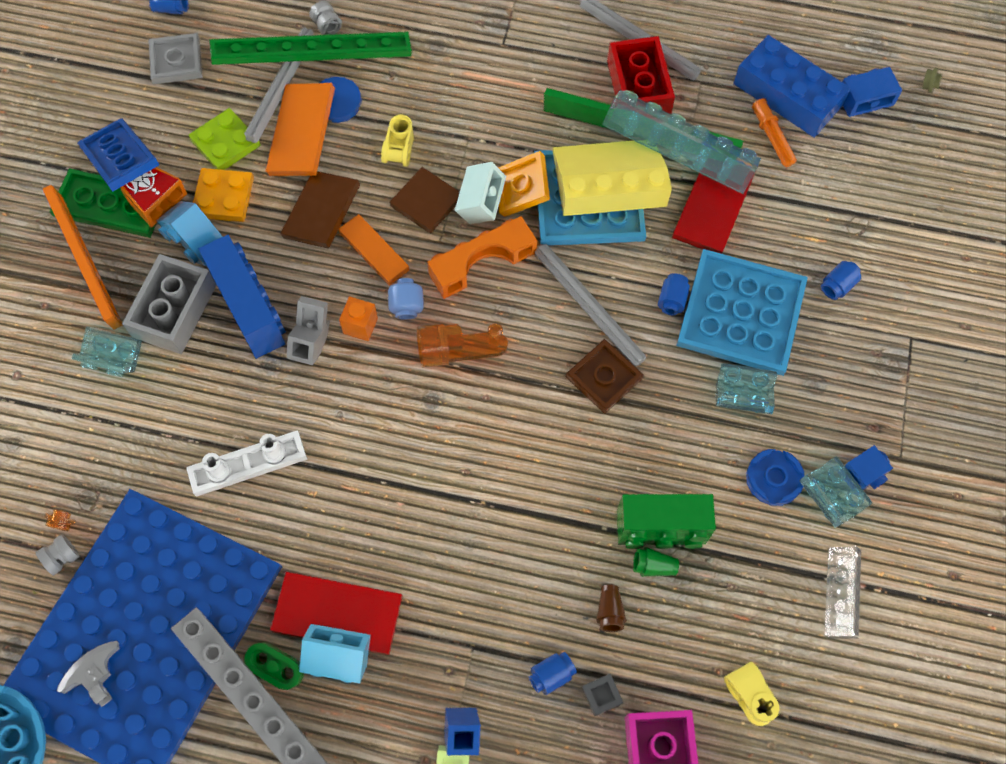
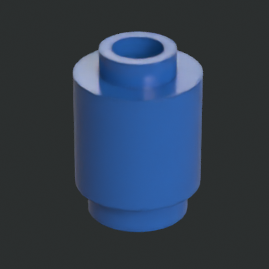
[821,261,862,300]
[658,273,690,316]
[529,652,577,695]

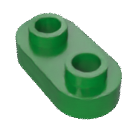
[244,642,304,690]

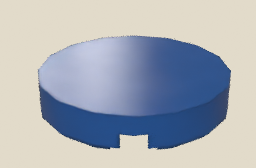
[320,77,362,123]
[746,449,805,506]

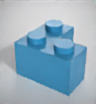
[156,201,223,266]

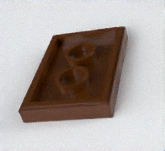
[280,171,360,249]

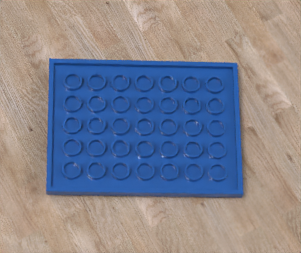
[3,489,282,764]

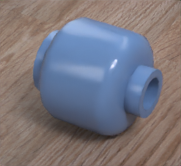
[388,278,424,320]

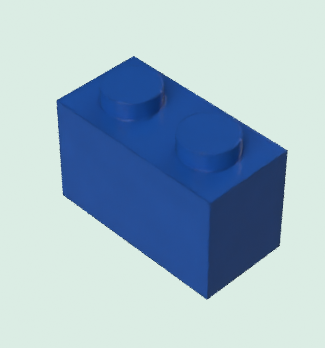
[842,67,902,117]

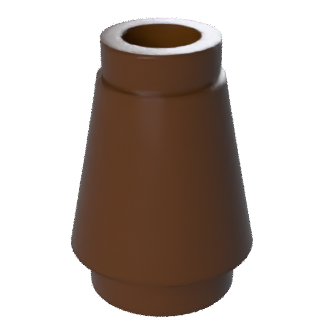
[596,584,627,632]

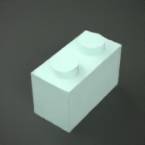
[455,162,506,224]

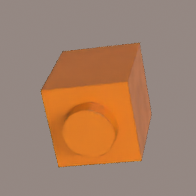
[339,296,378,342]

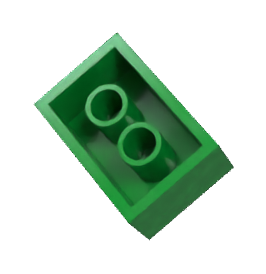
[617,494,716,549]

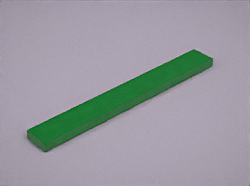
[209,32,412,65]
[544,88,744,164]

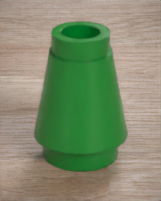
[633,547,679,577]

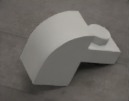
[287,296,330,366]

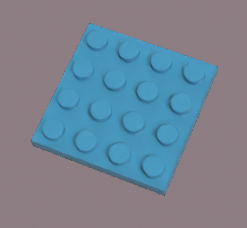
[534,150,646,246]
[676,249,808,376]

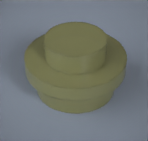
[922,67,943,93]

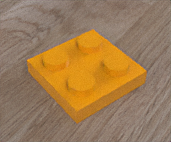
[498,151,550,217]
[193,168,254,222]

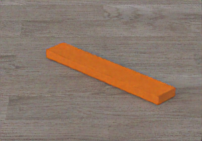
[42,185,123,330]

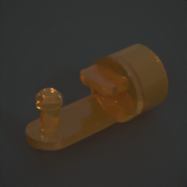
[417,323,508,368]

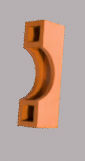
[427,216,537,299]

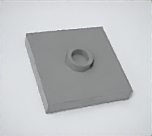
[149,33,203,84]

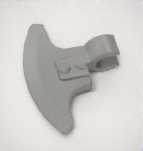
[57,641,119,707]

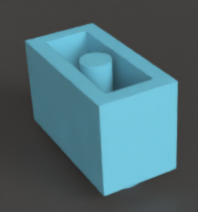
[299,624,371,683]

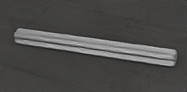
[580,0,701,81]
[245,27,314,143]
[535,244,646,367]

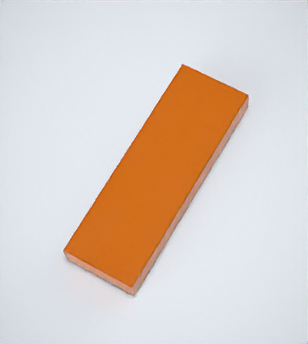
[338,214,410,286]

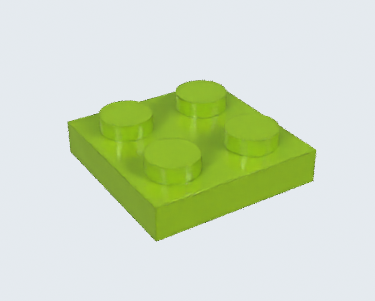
[188,107,261,170]

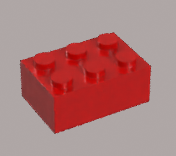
[607,36,675,117]

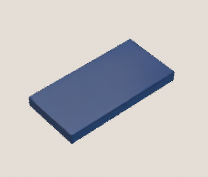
[78,118,159,192]

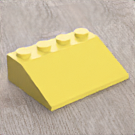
[553,139,672,216]

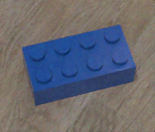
[733,35,851,138]
[198,234,286,359]

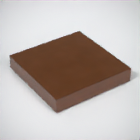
[390,167,460,234]
[565,339,644,414]

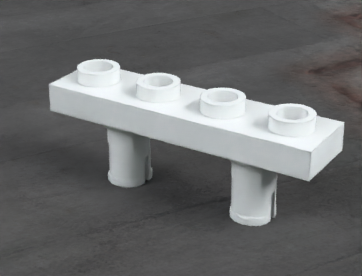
[186,430,307,497]

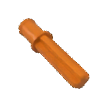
[751,98,797,167]

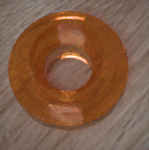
[44,509,76,531]

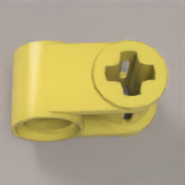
[381,115,414,167]
[724,662,779,726]

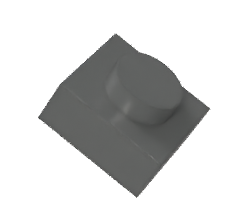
[582,674,624,717]

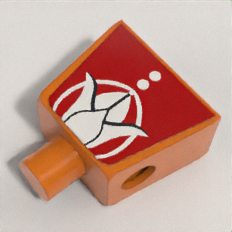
[120,167,187,227]

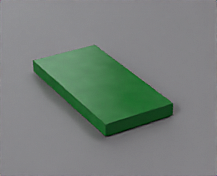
[49,168,157,238]

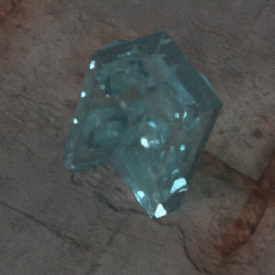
[71,326,142,377]
[716,363,777,414]
[799,457,872,528]

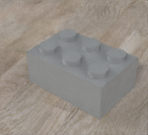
[122,254,216,355]

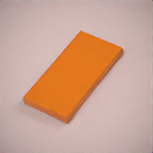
[266,83,335,176]

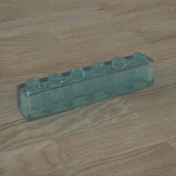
[602,90,761,194]

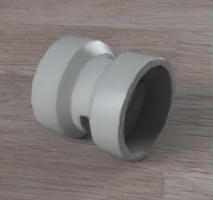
[309,1,342,35]
[35,534,80,576]

